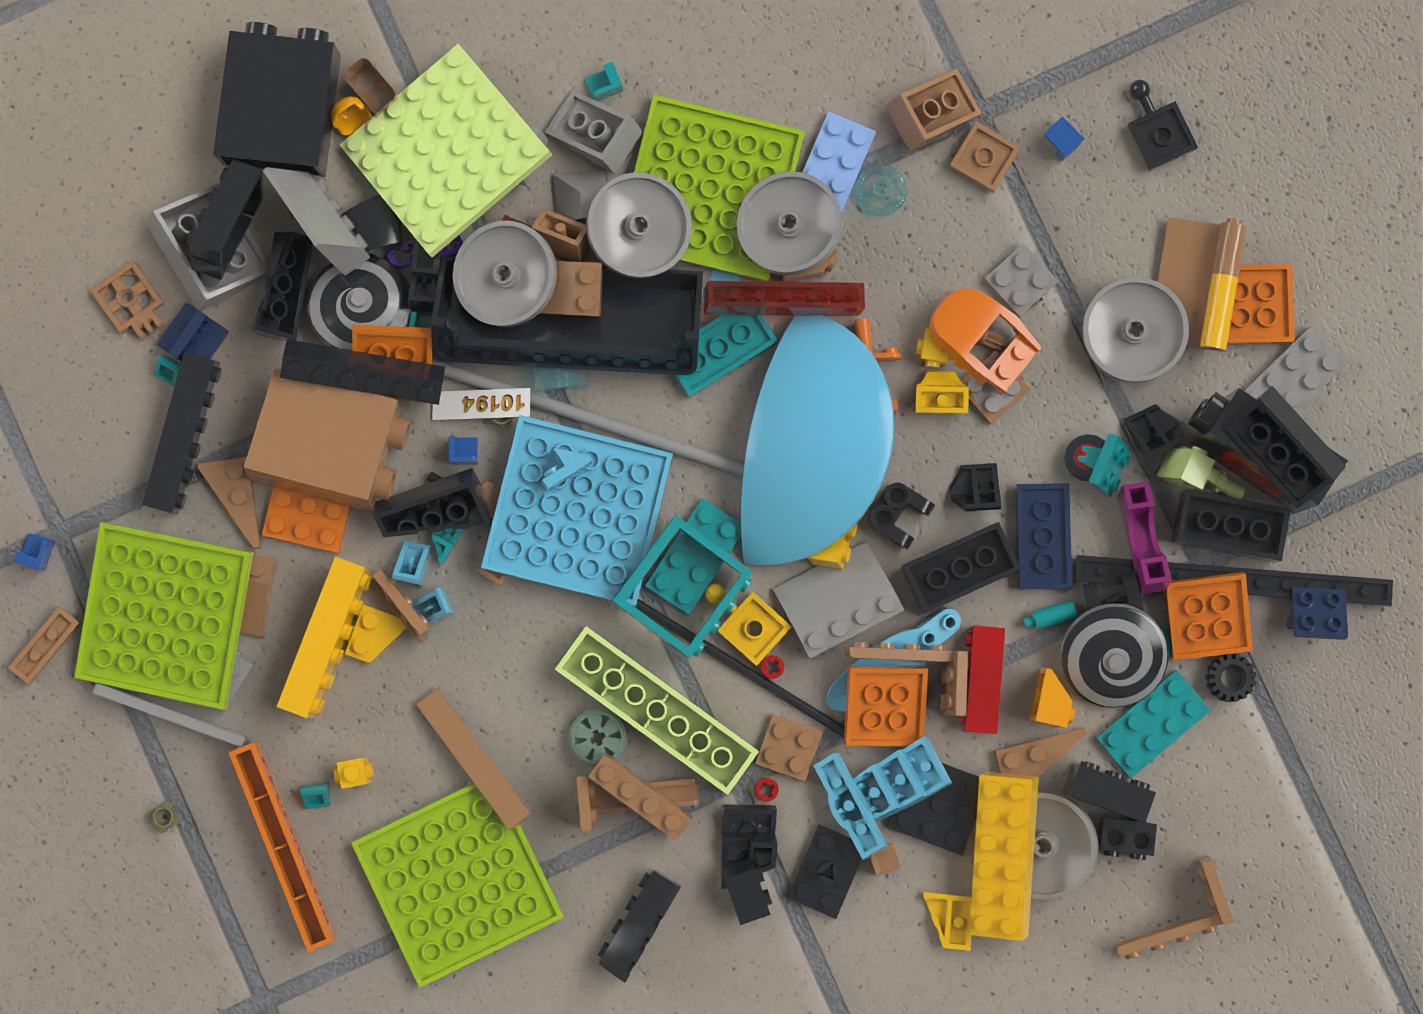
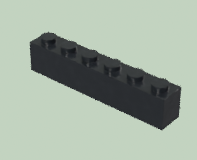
[280,339,445,405]
[142,352,222,514]

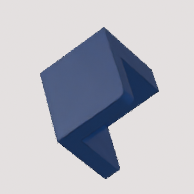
[1044,116,1085,162]
[449,436,478,465]
[14,533,55,571]

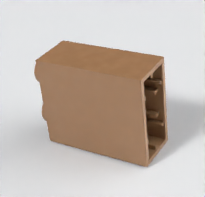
[244,368,411,513]

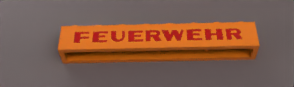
[228,742,337,952]

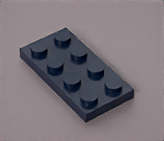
[1016,483,1072,590]

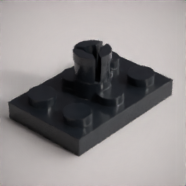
[787,824,862,919]

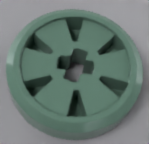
[569,709,627,767]

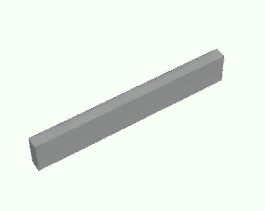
[93,684,250,747]

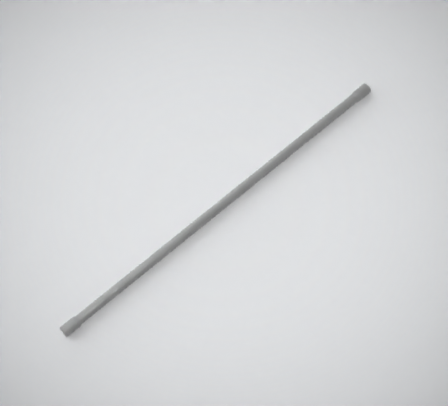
[312,328,745,477]

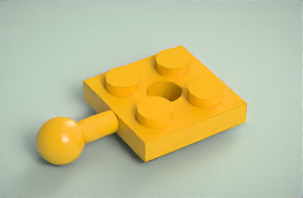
[705,583,792,666]

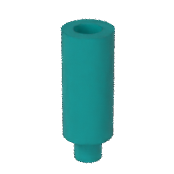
[1023,600,1077,630]

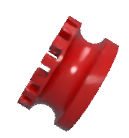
[761,655,785,679]
[754,778,779,802]

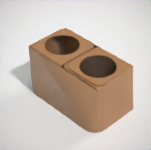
[344,58,397,116]

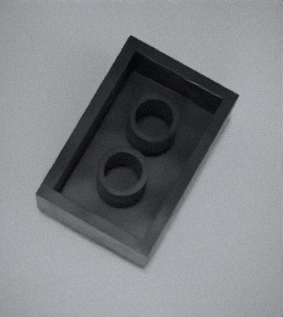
[1062,761,1156,823]

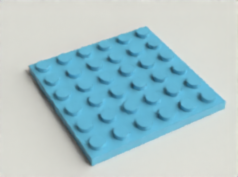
[481,415,673,607]

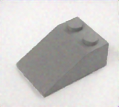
[545,90,643,174]

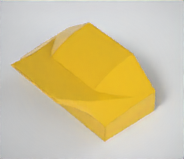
[915,371,969,413]

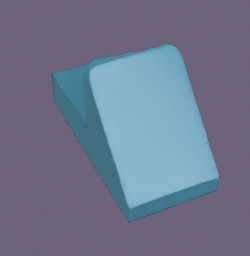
[541,448,593,492]

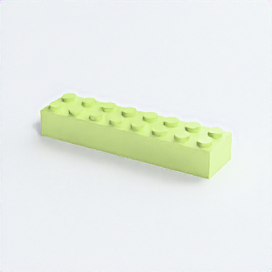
[555,626,759,795]

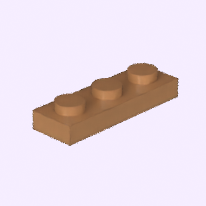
[372,569,429,644]
[8,606,81,685]

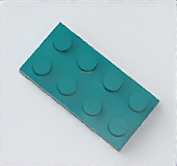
[675,298,778,398]
[645,498,741,615]
[1095,670,1211,779]

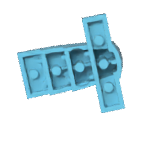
[814,736,952,859]

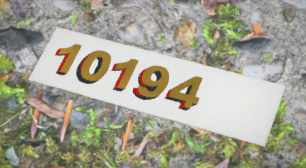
[432,388,530,420]

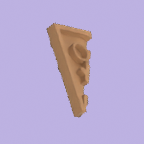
[197,457,261,549]
[994,728,1086,777]

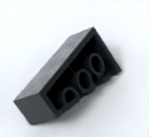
[250,232,313,341]
[373,468,492,538]
[598,870,681,983]

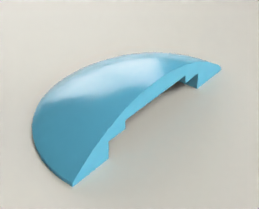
[741,310,894,566]

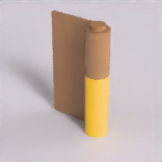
[1158,218,1247,351]

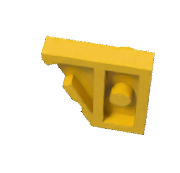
[345,605,407,663]
[923,892,972,951]

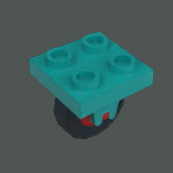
[1064,433,1131,498]

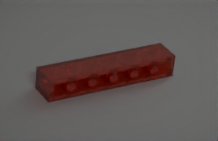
[703,281,865,316]

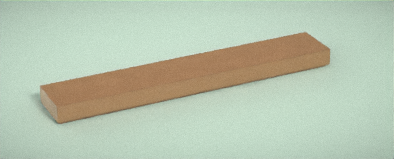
[416,689,532,831]

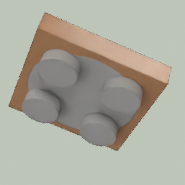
[961,350,1030,424]

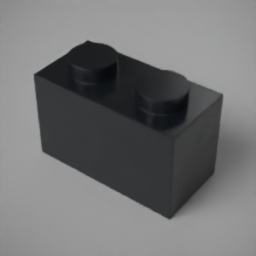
[721,858,772,925]

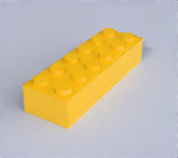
[277,556,372,718]
[969,772,1039,941]

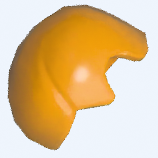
[330,96,372,136]

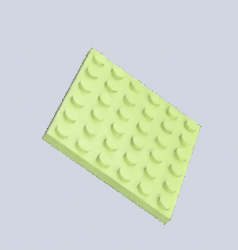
[340,44,552,257]

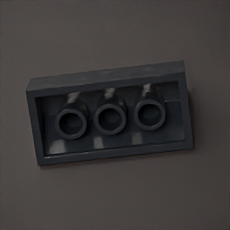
[1224,386,1346,509]

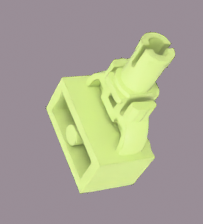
[1157,446,1245,499]

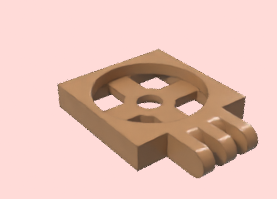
[90,261,165,340]

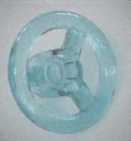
[855,165,907,216]

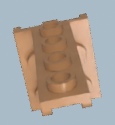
[844,642,968,716]
[576,775,699,831]
[1116,856,1234,959]

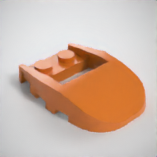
[929,289,1041,396]

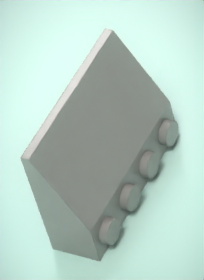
[263,167,370,276]
[146,183,269,311]
[773,542,904,659]

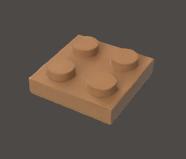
[949,121,1021,193]
[755,714,823,781]

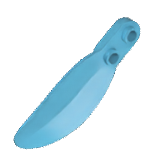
[826,607,961,711]

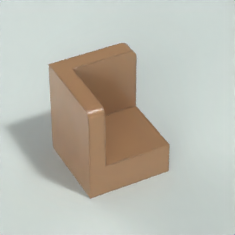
[869,842,901,877]

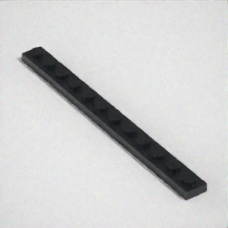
[1074,555,1393,607]

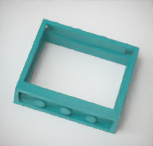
[611,515,753,658]

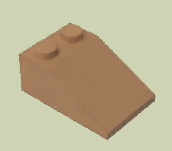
[885,69,982,152]
[540,261,603,316]
[240,554,278,637]

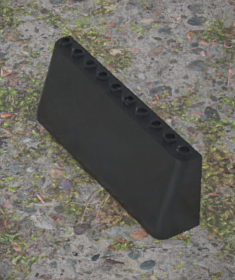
[431,257,703,375]

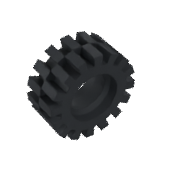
[1205,654,1257,702]

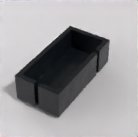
[187,159,263,280]

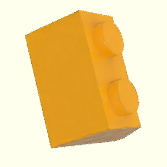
[1029,668,1075,728]

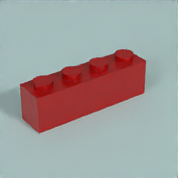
[959,625,1005,734]

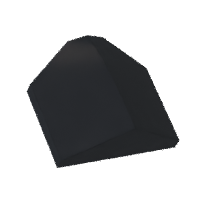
[1124,404,1183,460]
[950,463,1001,512]

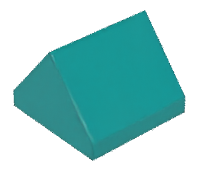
[154,355,181,387]
[300,782,331,809]

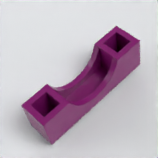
[1118,481,1172,594]

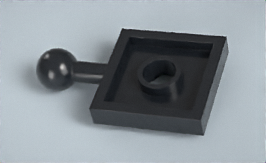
[1127,79,1198,171]

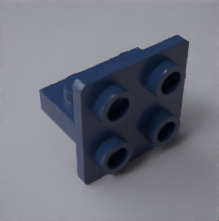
[157,303,229,362]
[1287,587,1348,640]

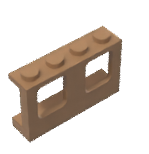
[588,753,692,841]

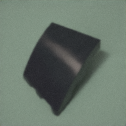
[341,194,402,259]
[721,804,778,889]

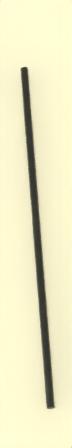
[427,471,845,738]

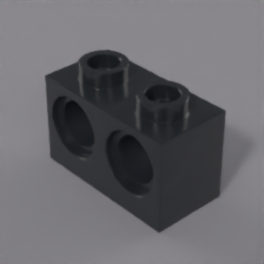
[1098,817,1157,860]

